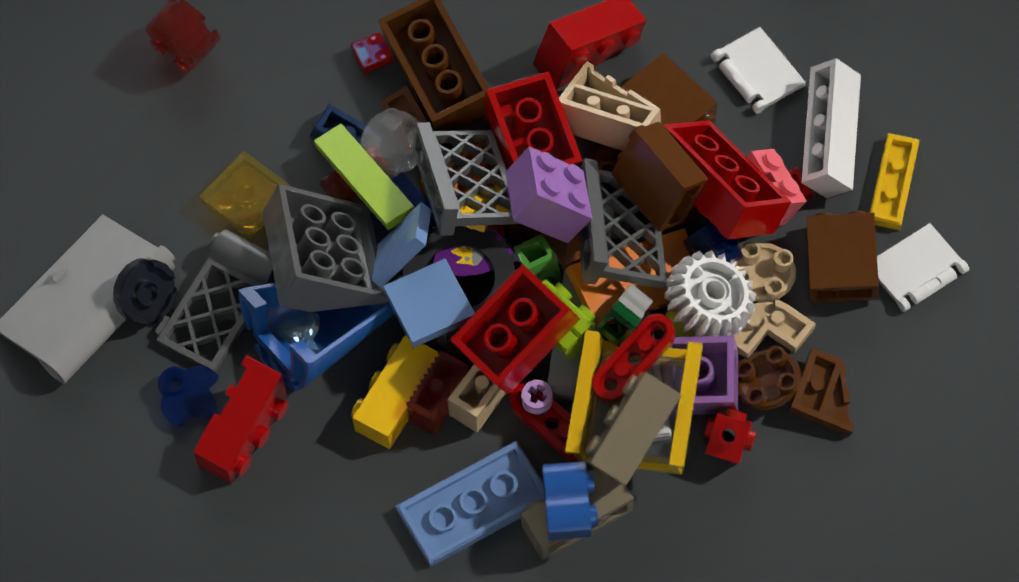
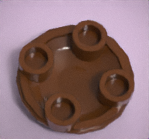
[738,346,802,410]

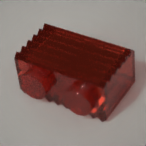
[406,351,469,435]

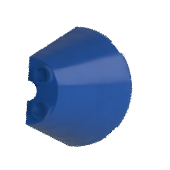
[238,283,396,391]

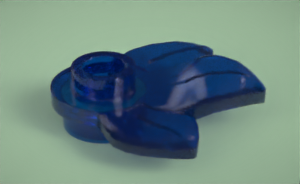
[158,365,219,427]

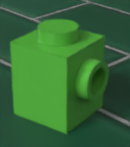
[513,234,562,286]

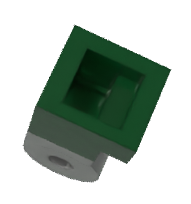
[595,283,653,347]

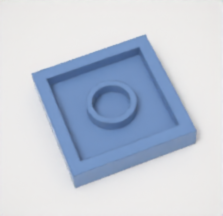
[371,202,431,288]
[383,258,475,348]

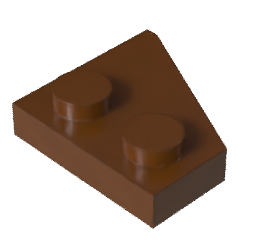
[788,347,854,437]

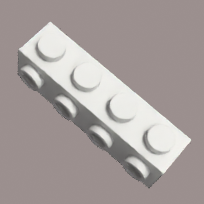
[801,58,861,198]

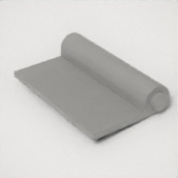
[0,214,175,384]

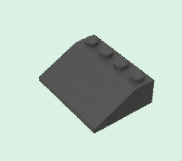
[262,184,388,312]

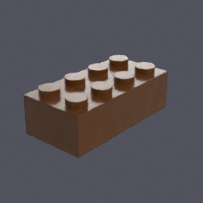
[378,0,489,131]

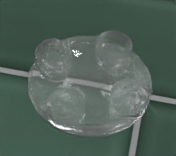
[361,108,420,174]

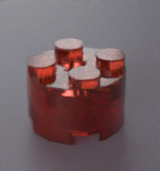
[145,0,221,73]

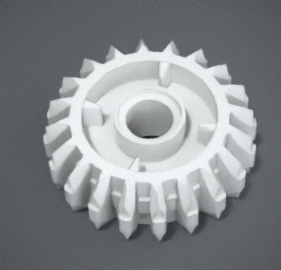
[664,250,757,337]

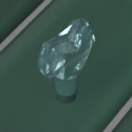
[278,311,320,354]

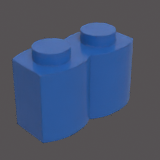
[543,462,598,540]

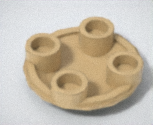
[732,241,796,302]

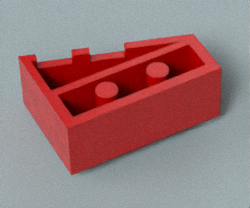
[533,0,647,90]
[193,355,289,484]

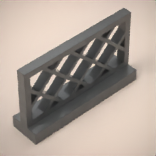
[412,122,520,236]
[578,158,667,289]

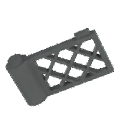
[155,229,275,373]

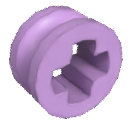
[522,380,552,415]

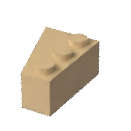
[559,61,661,151]

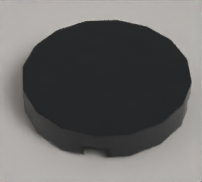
[113,257,177,326]

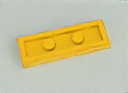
[870,133,920,230]

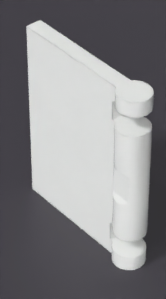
[711,27,806,114]
[877,223,969,312]

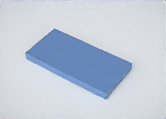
[395,441,545,567]

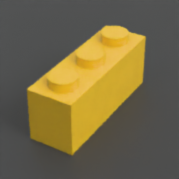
[351,335,442,449]

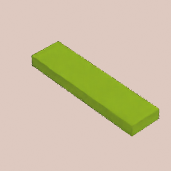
[314,124,414,230]

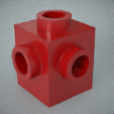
[704,408,757,464]

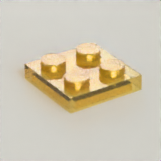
[199,151,291,239]

